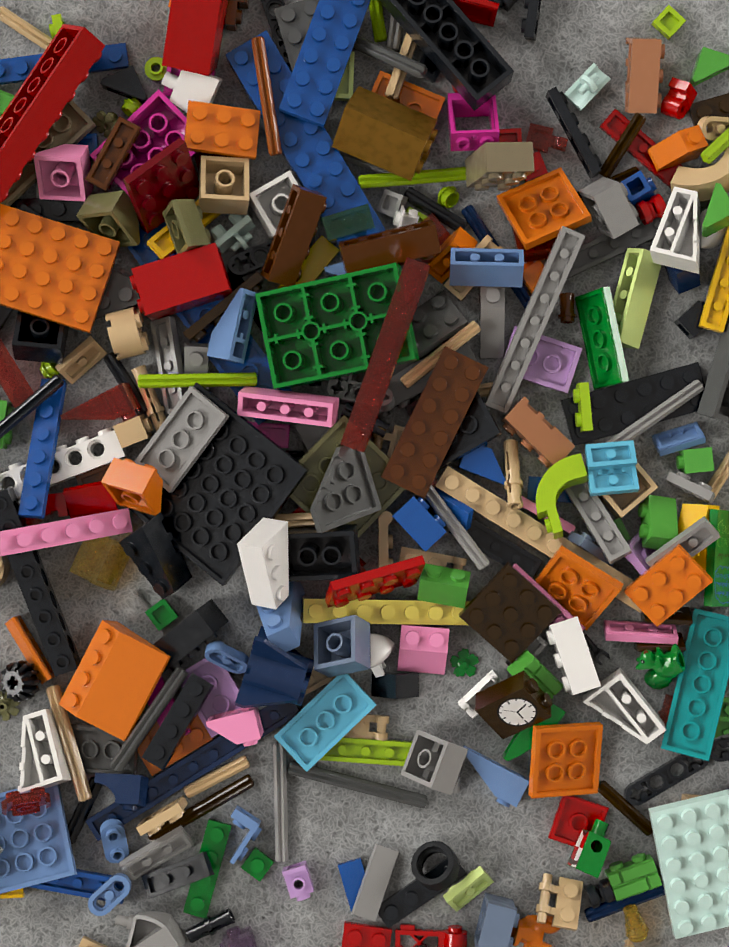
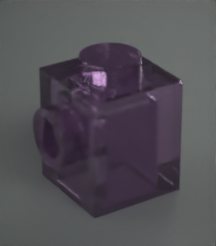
[219,926,257,947]

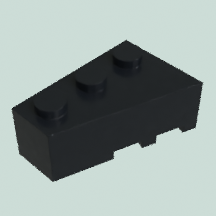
[119,512,192,600]
[153,599,229,674]

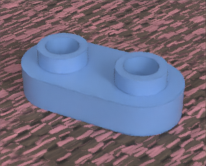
[204,641,249,674]
[100,819,129,863]
[88,873,132,916]

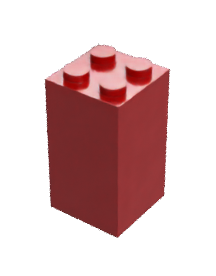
[162,0,228,76]
[129,243,233,321]

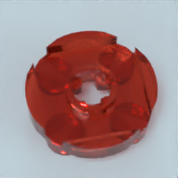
[1,787,51,816]

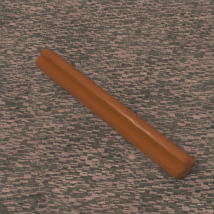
[251,36,282,156]

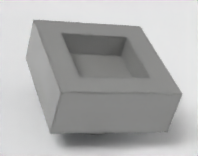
[376,189,408,218]

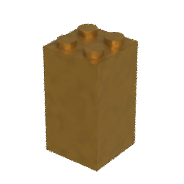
[332,86,438,181]

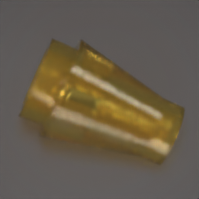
[623,904,649,942]

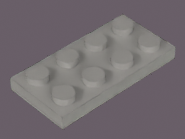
[134,386,229,492]

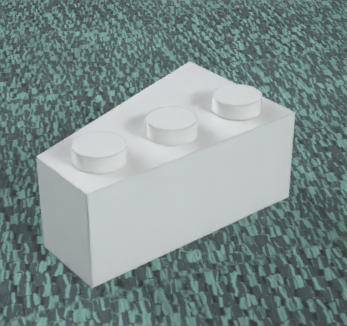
[17,709,72,794]

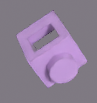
[282,861,314,901]

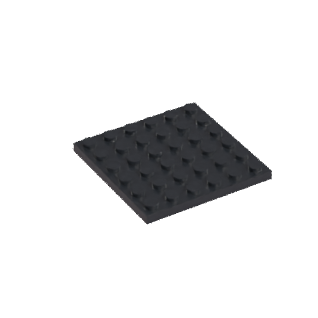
[129,382,309,586]

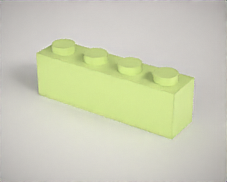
[613,248,661,349]

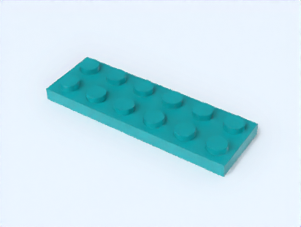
[661,608,729,761]

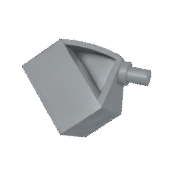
[400,729,468,795]
[115,911,187,947]

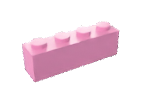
[237,386,339,427]

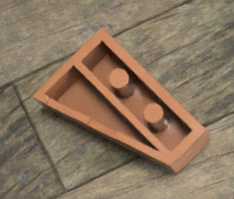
[625,37,665,114]
[501,396,575,468]

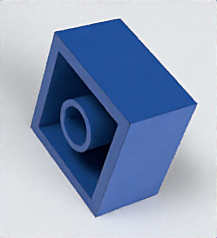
[392,496,447,552]

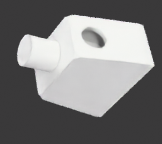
[161,70,223,113]

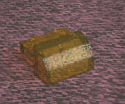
[69,536,130,591]

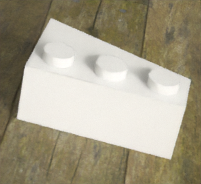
[650,186,700,274]
[237,517,289,610]
[546,616,601,695]
[582,668,666,744]

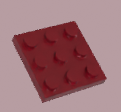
[123,138,199,234]

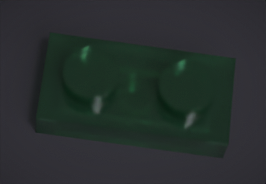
[321,204,375,242]

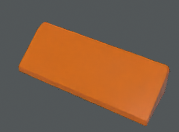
[5,615,55,684]

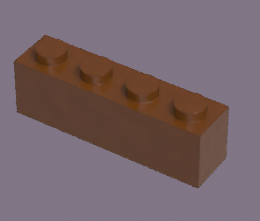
[261,184,327,287]
[338,219,441,273]

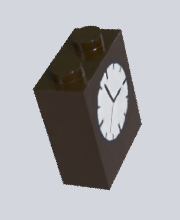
[475,671,552,739]

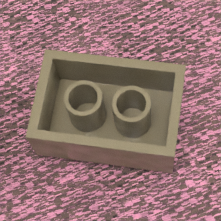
[465,142,534,191]

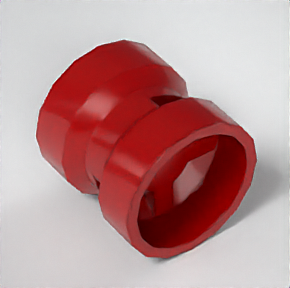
[636,194,666,225]

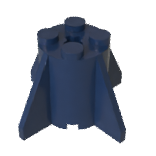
[235,626,314,708]

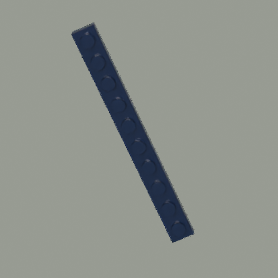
[85,703,300,841]

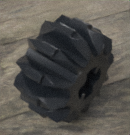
[0,660,41,702]

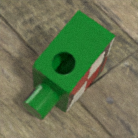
[567,819,611,878]

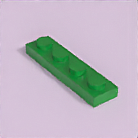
[183,818,232,918]

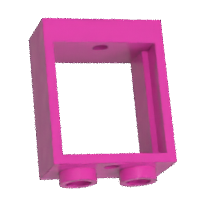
[447,93,500,151]

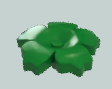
[450,648,479,677]

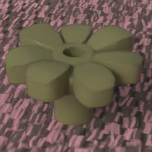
[92,110,118,138]
[0,691,21,721]

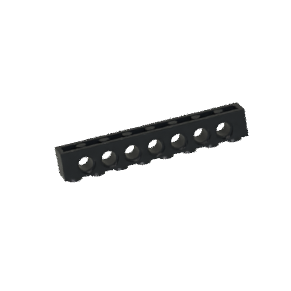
[0,486,81,677]

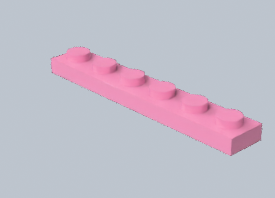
[0,508,133,556]

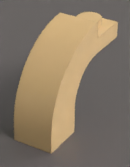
[670,147,729,201]

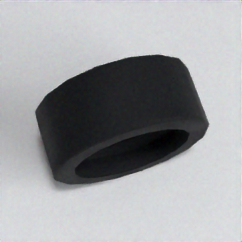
[411,841,460,891]

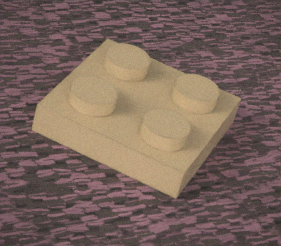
[136,795,188,836]

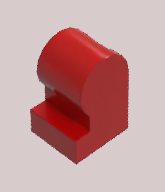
[661,77,698,120]
[45,492,70,517]

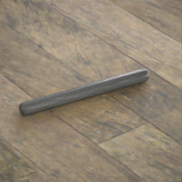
[288,761,427,808]

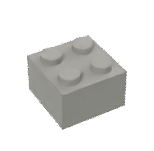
[579,177,639,239]

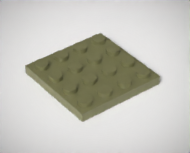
[290,415,405,538]

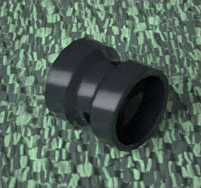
[584,878,616,909]

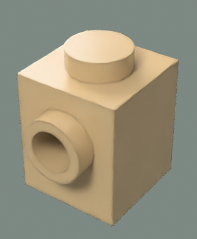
[113,414,153,448]

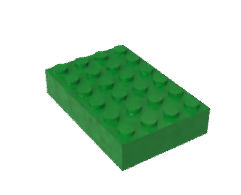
[255,263,419,390]

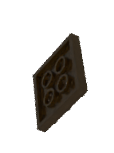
[459,562,562,663]

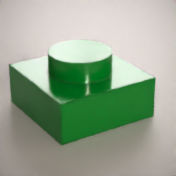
[145,598,179,631]
[241,847,274,882]

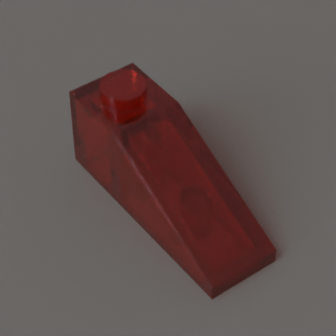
[60,382,141,421]

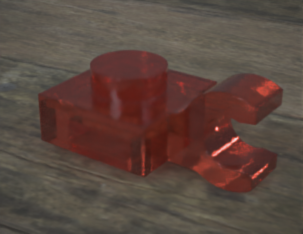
[526,123,568,153]

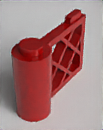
[395,924,467,947]

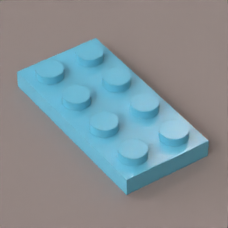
[274,674,377,772]

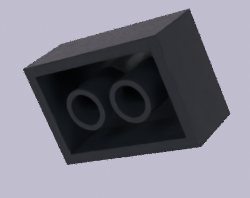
[288,524,361,582]

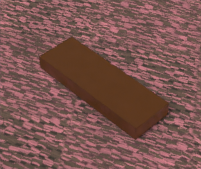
[85,116,142,192]

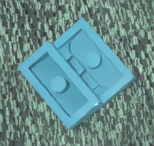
[585,440,639,496]

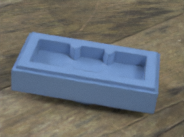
[652,422,706,457]

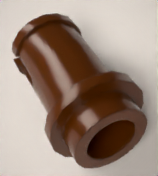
[558,293,577,324]

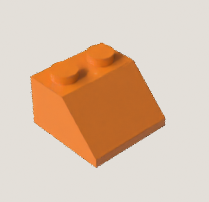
[101,458,163,516]

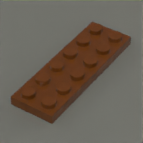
[381,346,489,498]

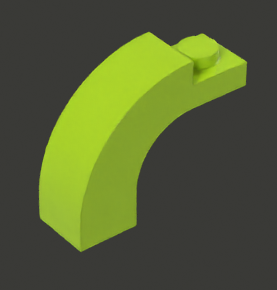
[536,453,587,539]

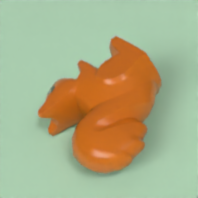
[511,915,561,947]

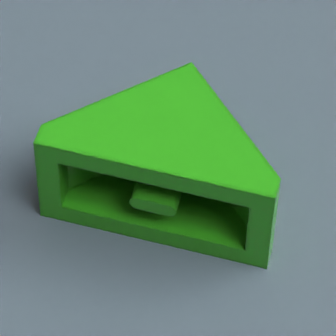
[689,47,729,87]
[702,183,729,237]

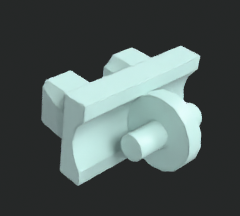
[564,63,611,111]
[211,214,256,253]

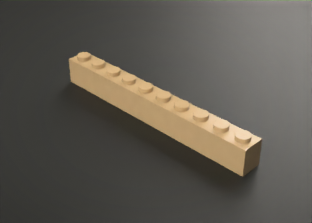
[434,466,642,613]

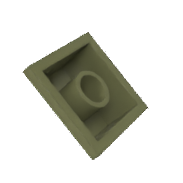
[76,190,140,247]
[162,199,211,254]

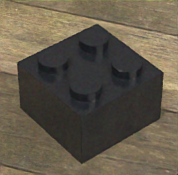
[12,311,69,364]

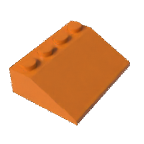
[58,620,171,741]

